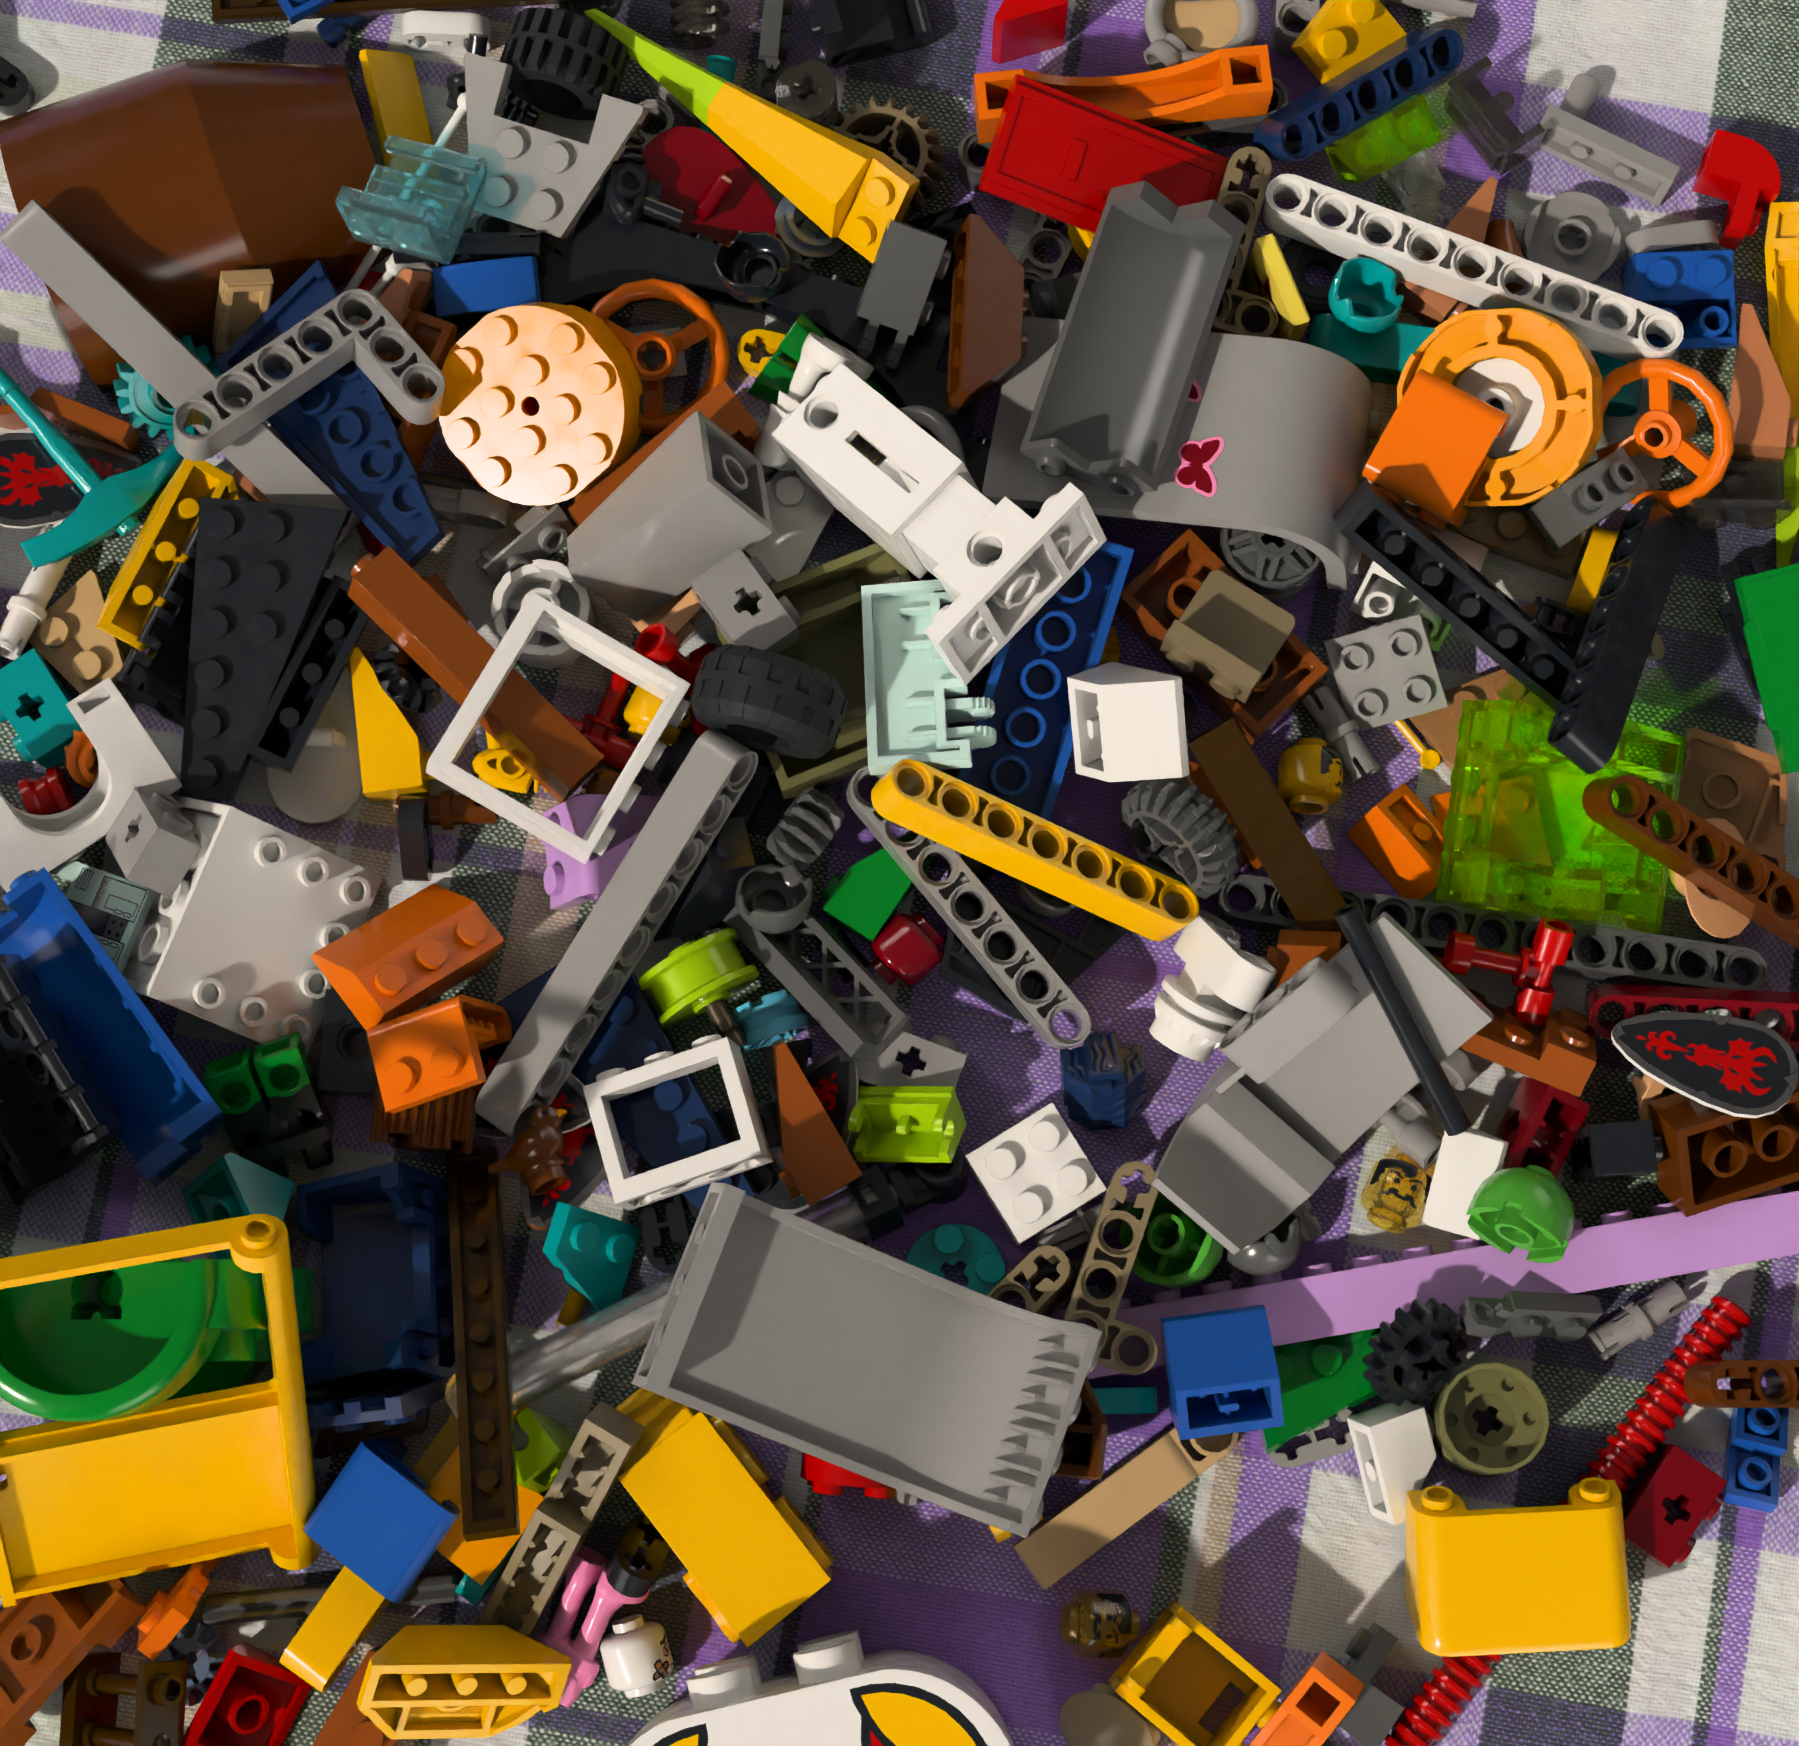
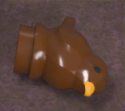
[487,1105,569,1196]

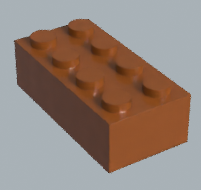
[1116,528,1329,748]

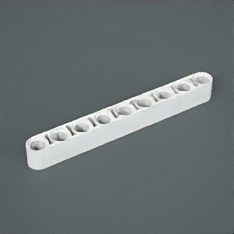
[1262,173,1684,363]

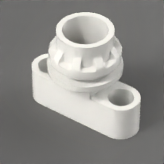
[1149,909,1277,1062]

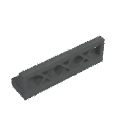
[723,905,912,1062]

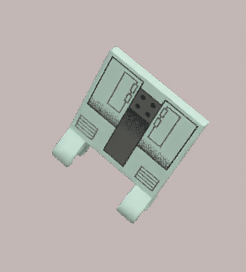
[48,860,157,973]

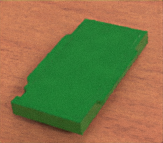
[1734,563,1799,774]

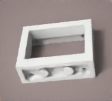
[582,1034,773,1211]

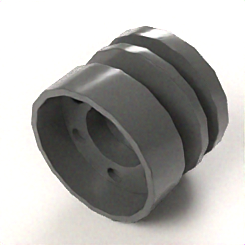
[1215,528,1320,606]

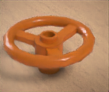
[590,278,731,436]
[1591,358,1734,510]

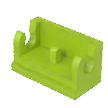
[848,1086,967,1163]
[516,1407,575,1496]

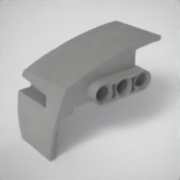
[1151,911,1494,1255]

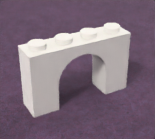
[0,677,183,893]

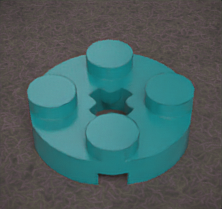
[906,1224,1005,1295]

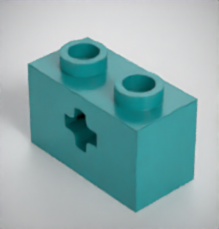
[0,648,82,769]

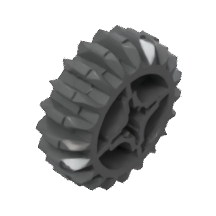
[1118,777,1244,899]

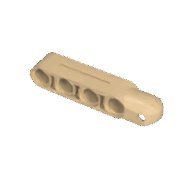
[1012,1426,1239,1590]

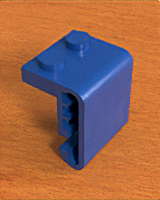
[303,1437,461,1603]

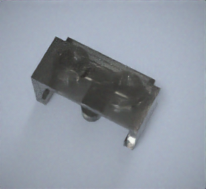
[1444,56,1545,176]

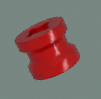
[18,765,77,815]

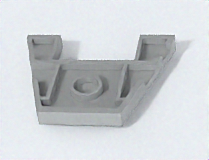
[464,51,649,239]

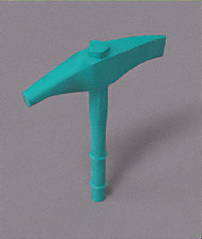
[0,365,184,568]

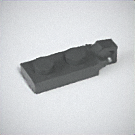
[755,0,793,106]
[1459,1291,1603,1342]

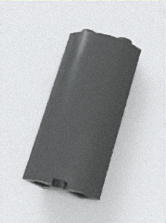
[1019,180,1246,497]

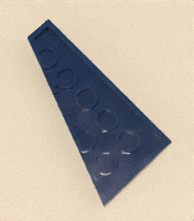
[214,260,445,568]
[496,965,759,1210]
[306,1380,445,1436]

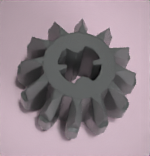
[764,787,844,872]

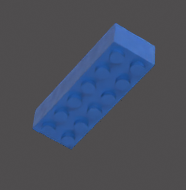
[945,541,1134,821]

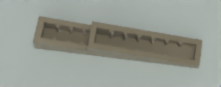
[476,1401,646,1638]

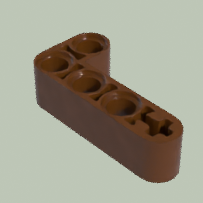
[1683,1360,1799,1408]

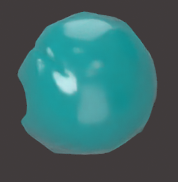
[1328,257,1404,335]

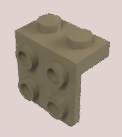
[1160,570,1295,703]

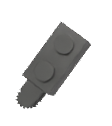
[856,217,952,369]

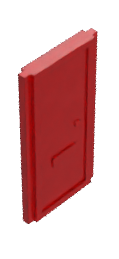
[978,74,1227,234]

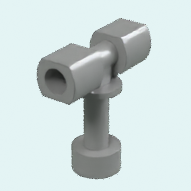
[1372,1049,1479,1171]

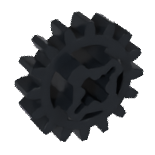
[1362,1298,1468,1406]

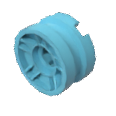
[731,989,811,1051]

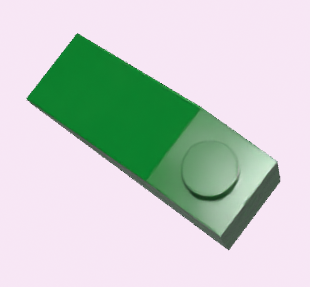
[820,811,950,945]

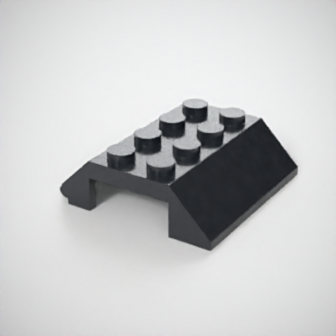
[115,522,370,774]
[0,954,125,1205]

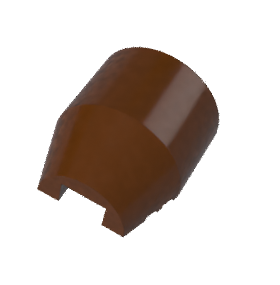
[0,59,404,393]

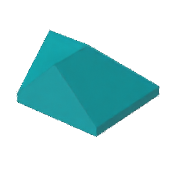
[180,1152,295,1259]

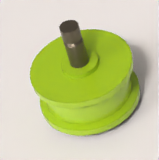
[638,928,760,1048]

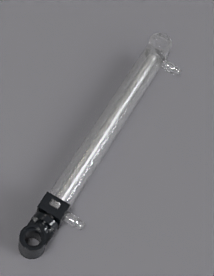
[445,1145,968,1420]

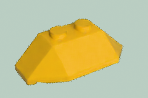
[96,458,239,651]
[356,1625,572,1740]

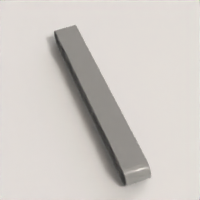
[0,199,361,548]
[475,728,758,1141]

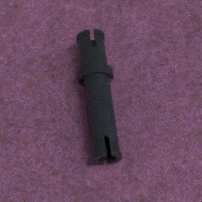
[392,228,543,267]

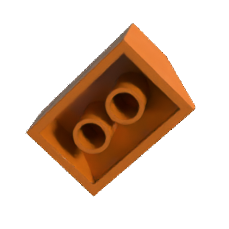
[311,883,505,1032]

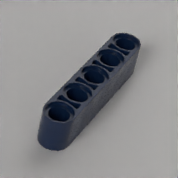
[1253,28,1464,162]

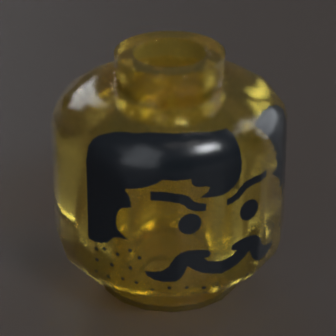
[1360,1154,1432,1234]
[1060,1589,1140,1660]

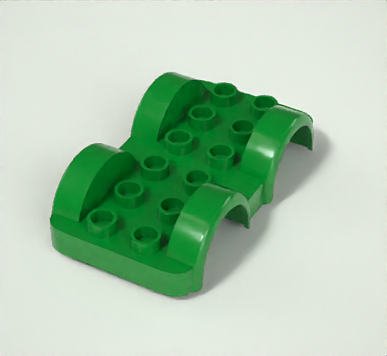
[0,1241,314,1422]

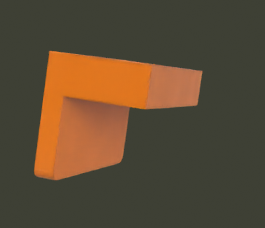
[1347,783,1470,900]

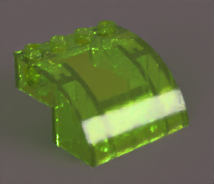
[1436,700,1686,935]

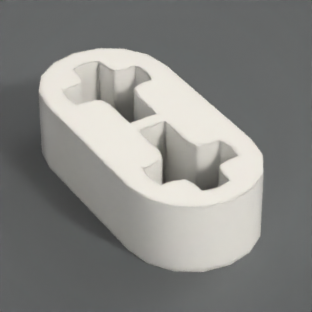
[401,10,492,53]

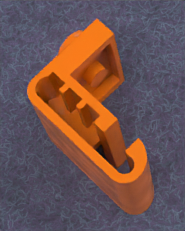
[1362,369,1511,531]
[367,994,512,1114]

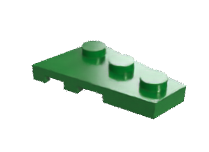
[1261,1328,1381,1455]

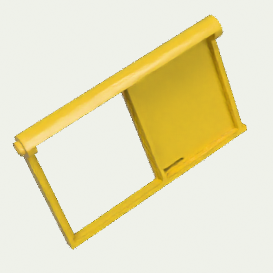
[0,1214,321,1608]

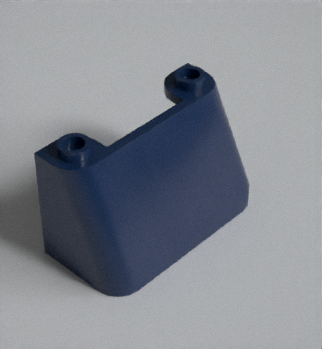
[295,1161,456,1391]

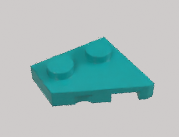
[542,1201,641,1322]

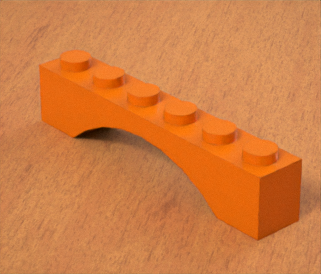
[973,44,1273,144]
[1248,1650,1365,1746]

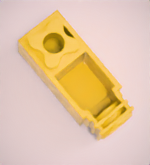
[615,1388,835,1648]

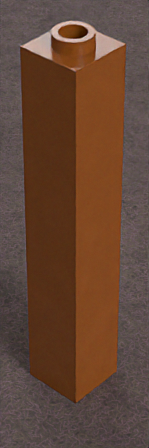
[347,546,604,803]

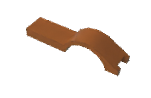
[0,387,143,455]

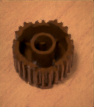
[369,1081,479,1155]

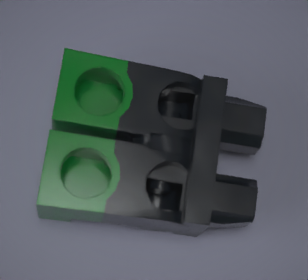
[203,1031,334,1178]

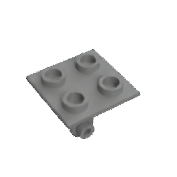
[1323,613,1448,732]

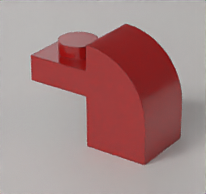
[1692,129,1781,250]

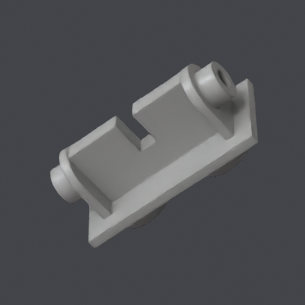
[475,503,575,587]

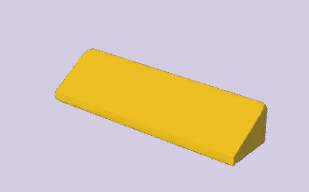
[359,49,453,232]

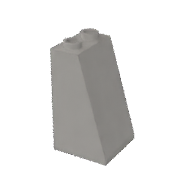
[567,410,773,622]

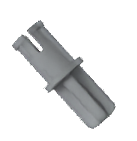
[1036,1198,1130,1254]

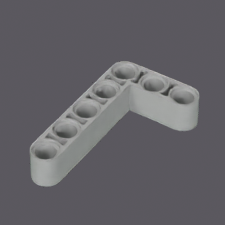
[173,289,445,461]

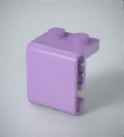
[541,794,662,910]

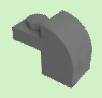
[1328,1622,1405,1746]

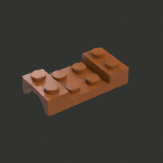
[1428,951,1597,1097]
[0,1578,147,1746]

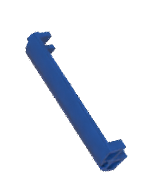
[0,867,224,1187]

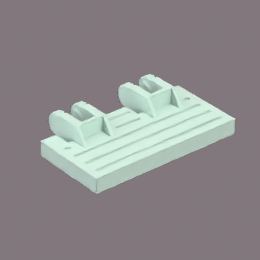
[861,579,997,775]

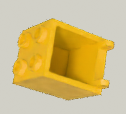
[1108,1599,1282,1746]

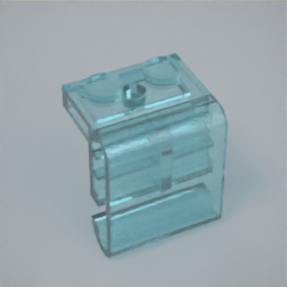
[335,135,487,265]

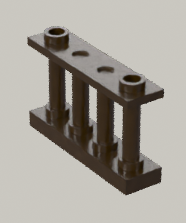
[59,1651,188,1746]

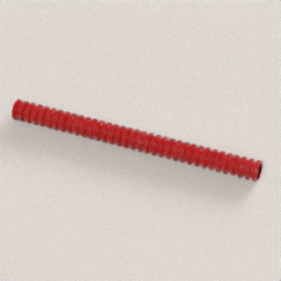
[1384,1295,1752,1746]

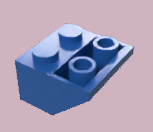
[1621,250,1737,350]
[1161,1305,1284,1440]

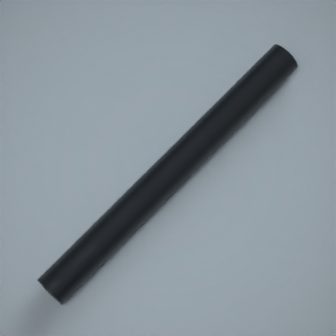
[1334,902,1471,1136]

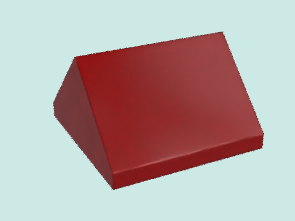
[991,0,1068,64]
[182,1642,312,1746]

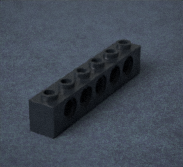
[1332,478,1576,712]

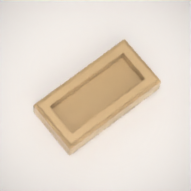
[212,269,274,353]

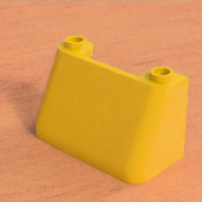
[1405,1477,1631,1657]

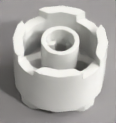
[491,559,597,669]

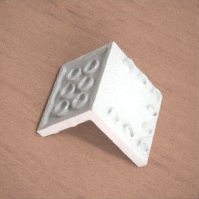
[122,794,383,1056]

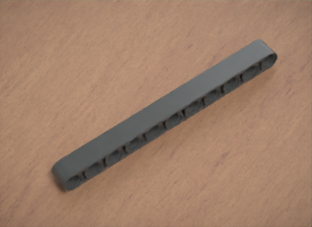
[1216,874,1768,990]

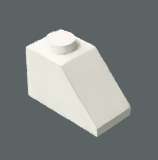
[1347,1400,1436,1526]

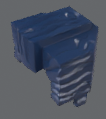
[1060,1032,1147,1131]

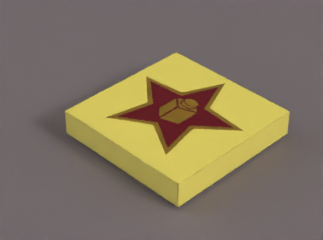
[1242,233,1310,342]

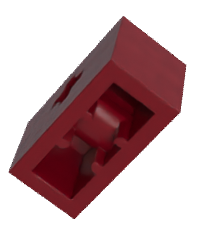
[1494,1076,1591,1179]
[1622,1444,1727,1568]

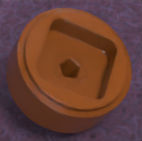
[581,768,620,795]

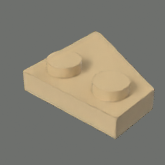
[28,569,125,694]

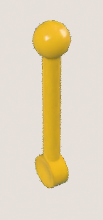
[1393,719,1440,770]

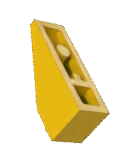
[350,647,436,803]

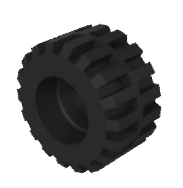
[499,7,629,120]

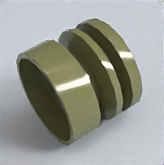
[1429,1362,1550,1478]

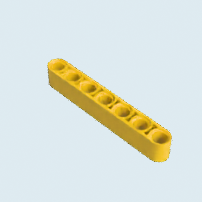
[871,758,1199,942]
[279,1386,535,1693]

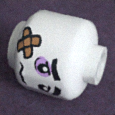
[599,1614,674,1698]

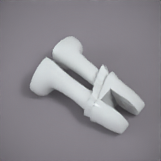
[754,332,875,472]

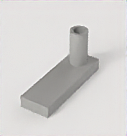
[1530,74,1681,207]

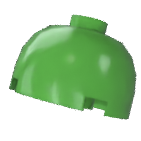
[1466,1165,1575,1263]
[1119,1190,1224,1289]

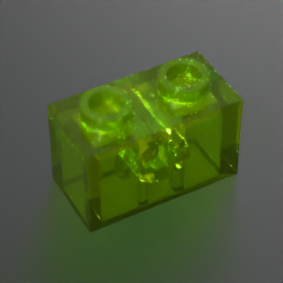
[1324,94,1443,184]

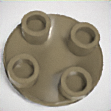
[1059,1683,1161,1746]

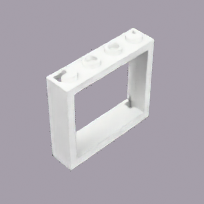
[425,591,691,864]

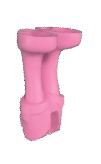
[533,1545,652,1708]

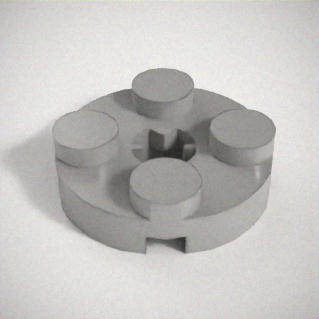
[1521,191,1621,284]

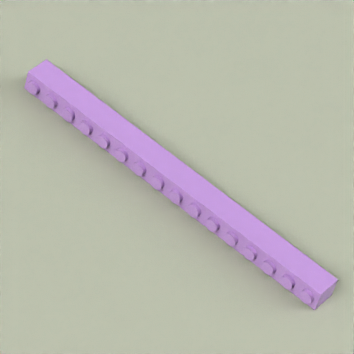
[1050,1186,1799,1379]

